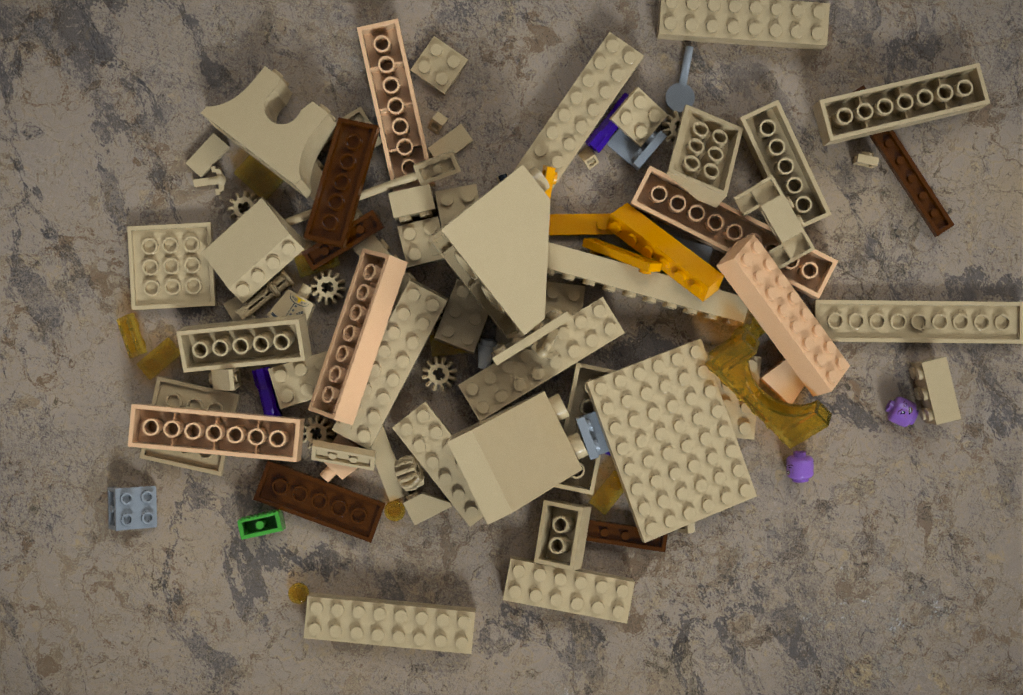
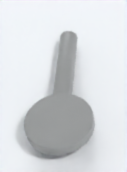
[665,46,695,113]

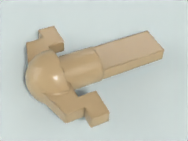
[193,166,226,195]
[532,328,560,360]

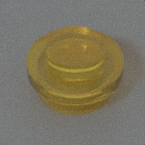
[384,500,405,521]
[288,583,309,604]

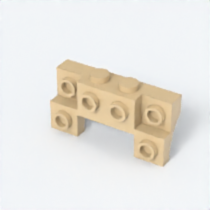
[733,175,815,269]

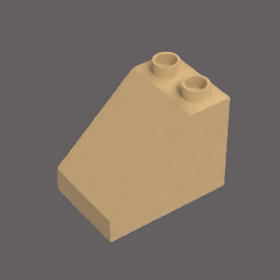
[429,165,551,339]
[447,390,588,525]

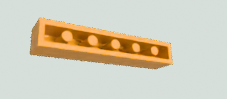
[607,203,724,302]

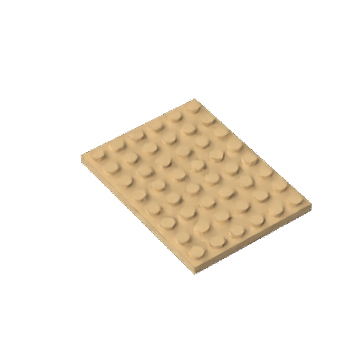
[585,339,757,543]

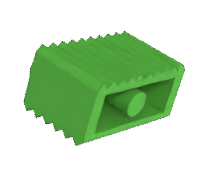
[237,509,286,540]

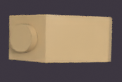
[208,367,242,391]
[403,491,452,525]

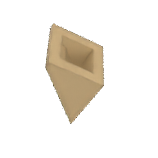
[427,112,449,134]
[578,147,599,170]

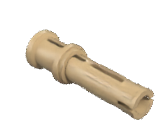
[236,270,294,320]

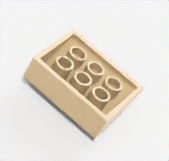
[666,104,743,208]
[201,197,307,303]

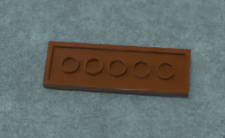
[303,117,380,248]
[253,460,386,543]

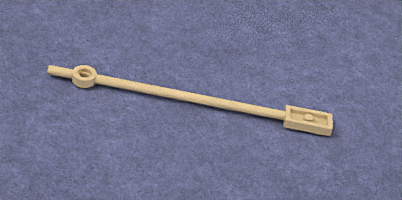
[284,150,461,226]

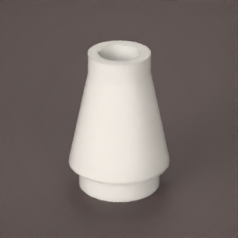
[478,338,497,369]

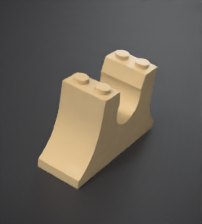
[201,66,336,198]

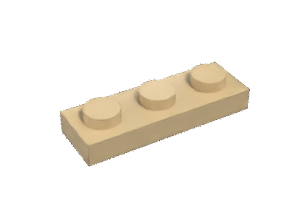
[311,440,376,471]

